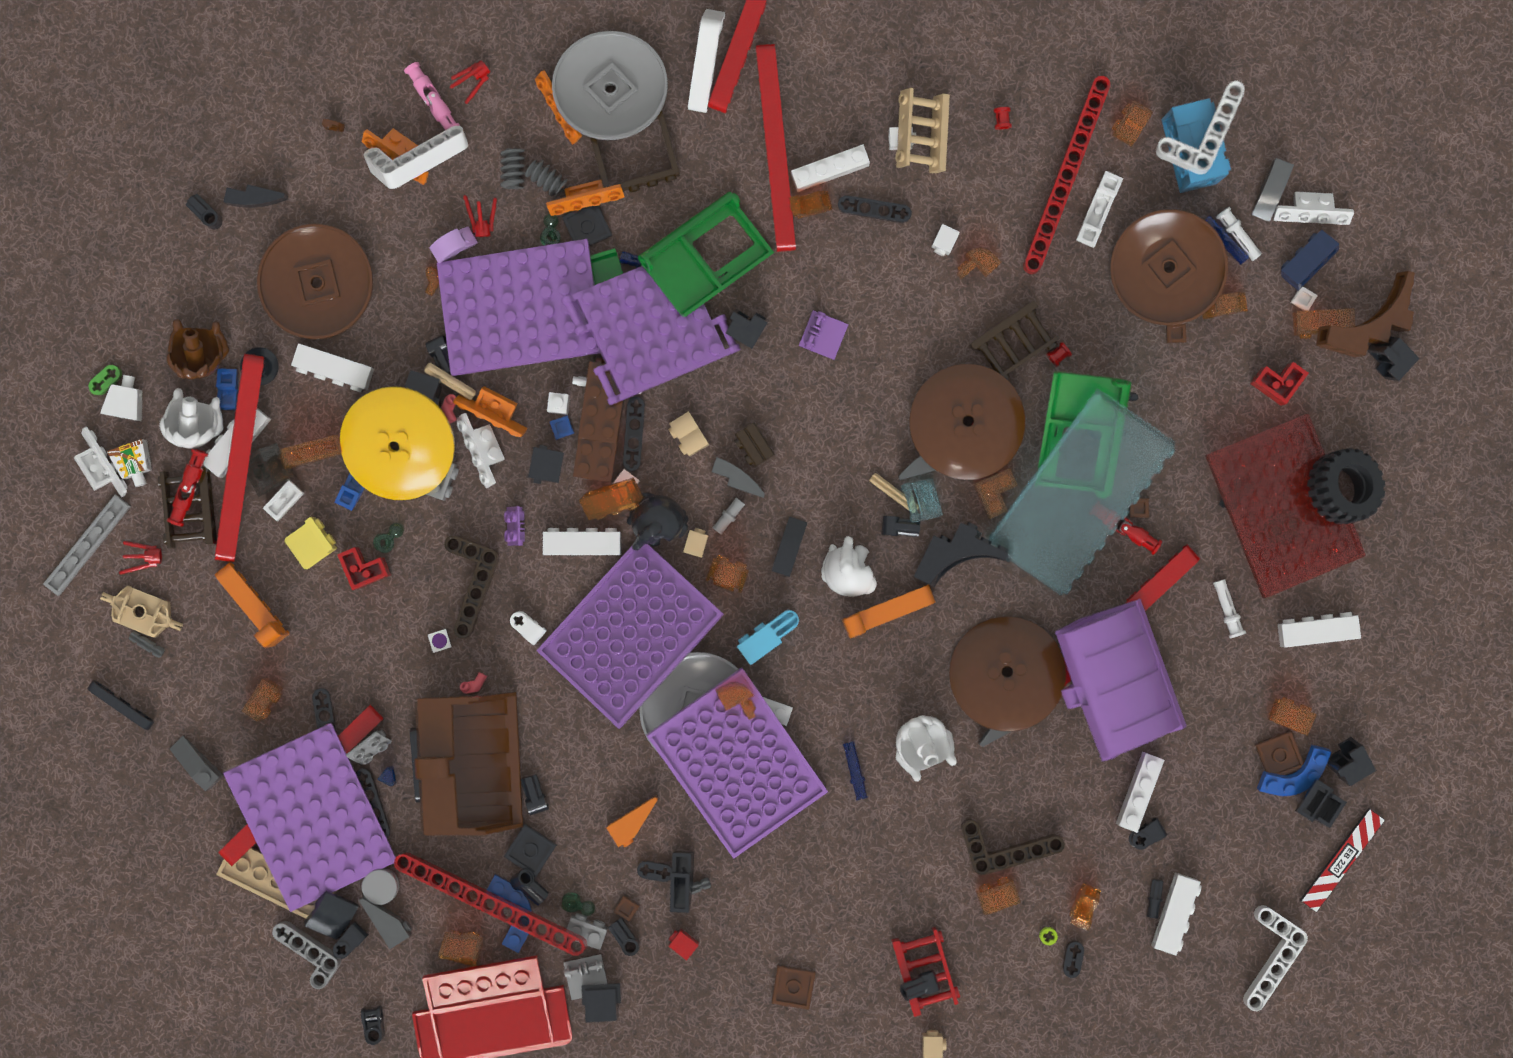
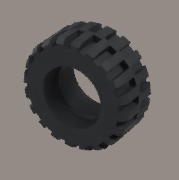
[1307,448,1385,524]

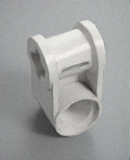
[510,611,547,645]

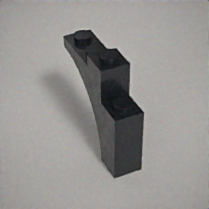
[914,522,1012,587]

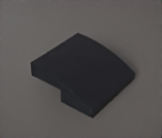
[304,890,358,940]

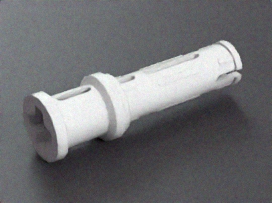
[1216,206,1262,261]
[1213,579,1246,638]

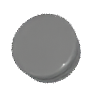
[362,868,399,905]

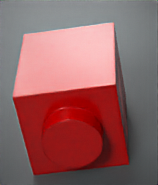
[668,929,699,961]

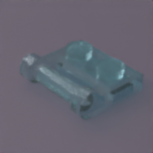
[901,478,943,523]

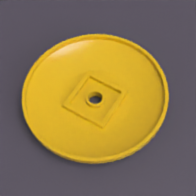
[340,387,455,500]

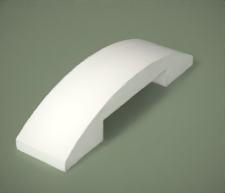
[1076,171,1123,248]

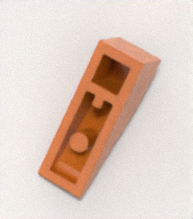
[606,796,658,847]

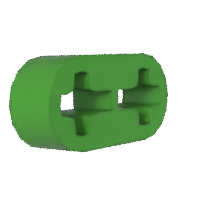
[89,365,122,395]

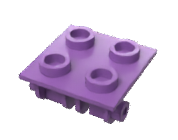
[799,310,848,360]
[504,506,525,546]

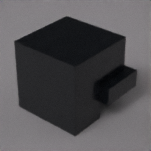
[726,309,769,349]
[1367,336,1420,381]
[404,370,442,408]
[526,445,564,484]
[1327,737,1376,786]
[1295,779,1347,828]
[581,983,621,1023]

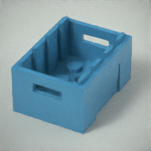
[1161,98,1231,193]

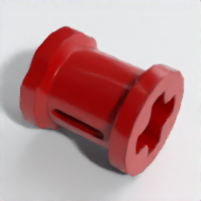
[993,107,1012,130]
[1047,342,1072,367]

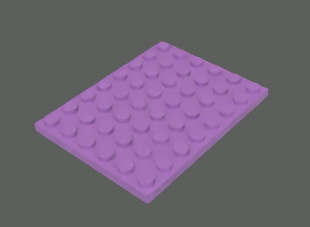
[437,239,601,376]
[537,544,724,729]
[646,668,828,859]
[223,722,396,912]

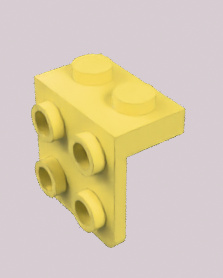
[285,517,337,569]

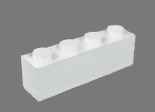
[791,145,870,192]
[291,344,374,392]
[203,408,271,478]
[543,528,621,555]
[1278,612,1361,648]
[1116,752,1164,832]
[1151,872,1201,955]

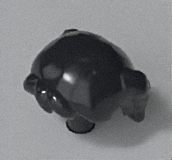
[627,492,689,551]

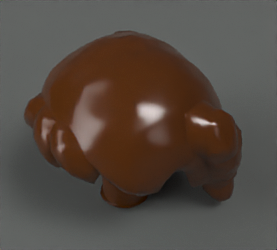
[166,319,229,380]

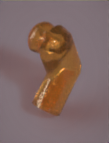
[425,267,439,296]

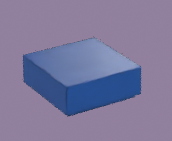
[550,415,574,440]

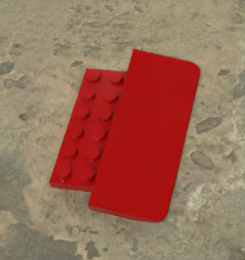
[412,955,572,1058]

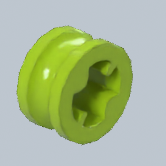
[1039,927,1058,946]

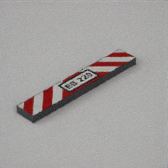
[1300,808,1385,913]

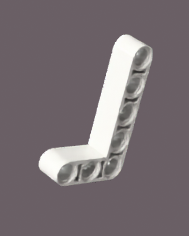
[688,9,725,113]
[1156,81,1245,175]
[364,126,468,189]
[1243,905,1307,1011]

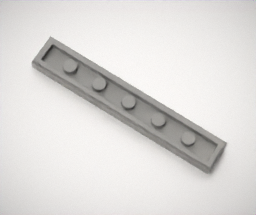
[43,494,131,596]

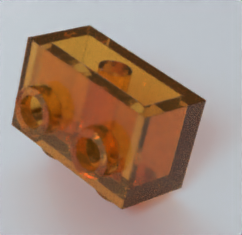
[241,678,283,722]
[1267,697,1316,736]

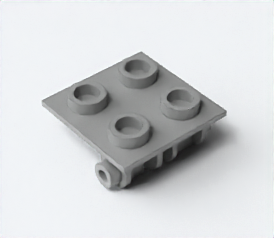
[346,730,392,765]
[563,954,608,1000]

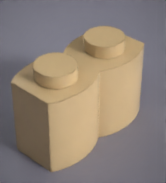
[668,411,709,457]

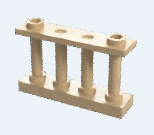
[895,88,950,173]

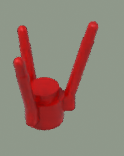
[450,60,490,104]
[463,195,497,237]
[119,541,162,575]

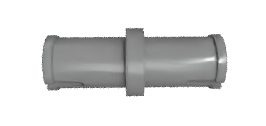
[712,498,745,535]

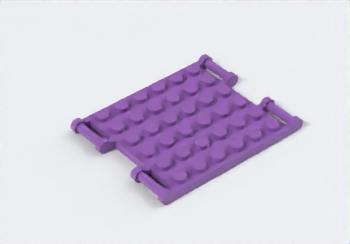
[561,266,741,405]

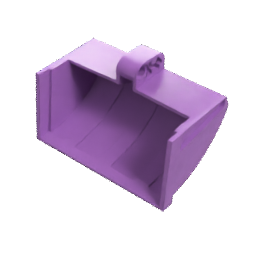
[1056,599,1186,761]

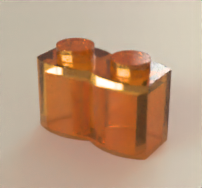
[1111,100,1153,147]
[975,877,1021,915]

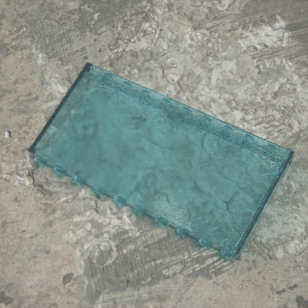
[987,388,1176,596]

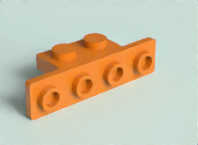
[535,70,582,145]
[362,128,429,185]
[546,180,625,216]
[453,386,527,437]

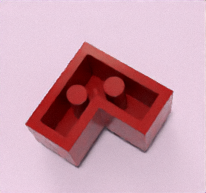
[1250,362,1309,406]
[337,547,391,590]

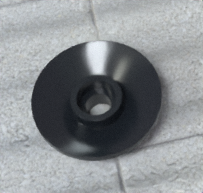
[240,347,279,386]

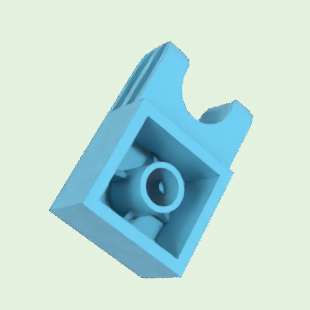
[737,610,799,665]

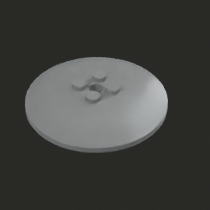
[552,31,668,140]
[640,652,739,752]

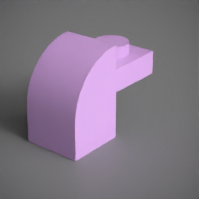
[429,226,478,263]

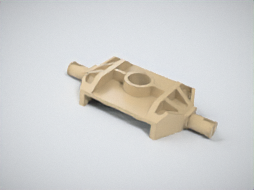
[100,586,183,638]

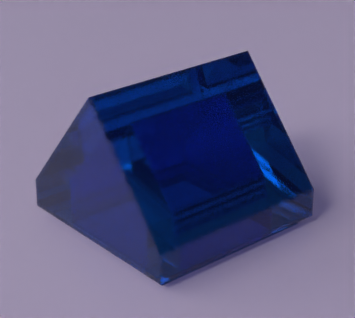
[377,766,397,787]

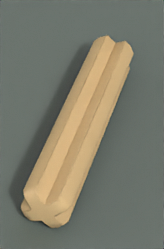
[424,363,476,400]
[870,473,919,514]

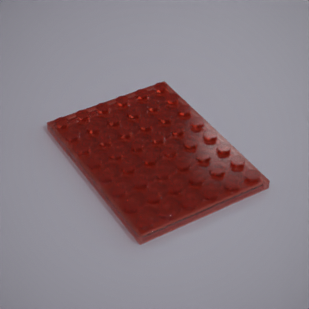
[1205,414,1366,599]

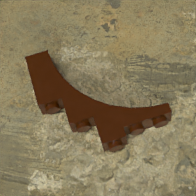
[1316,271,1415,357]

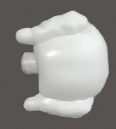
[160,388,223,449]
[821,536,877,597]
[896,715,957,781]

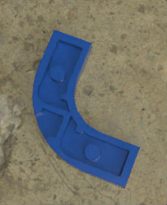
[1257,745,1331,796]
[487,874,532,953]

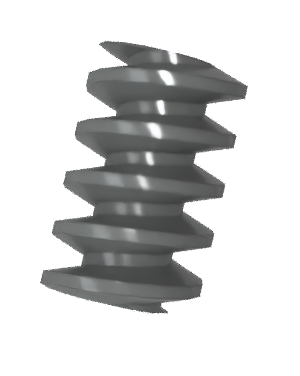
[500,148,525,189]
[525,159,568,199]

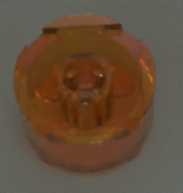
[705,555,749,593]

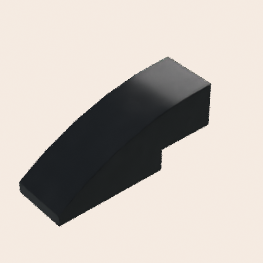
[223,184,288,208]
[771,516,808,577]
[670,851,694,913]

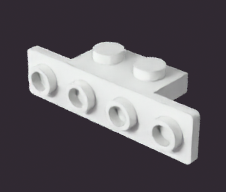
[1273,192,1354,225]
[457,413,505,488]
[74,427,127,498]

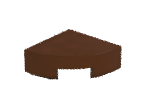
[322,118,345,132]

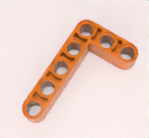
[215,562,290,648]
[842,585,936,638]

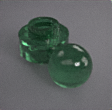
[540,213,560,246]
[373,523,404,553]
[562,893,595,916]

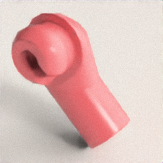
[441,394,457,423]
[460,672,487,694]

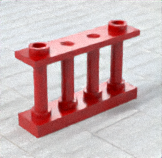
[891,927,960,1017]

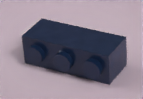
[1281,230,1339,291]

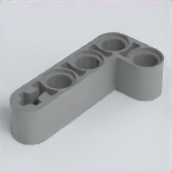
[272,921,341,989]

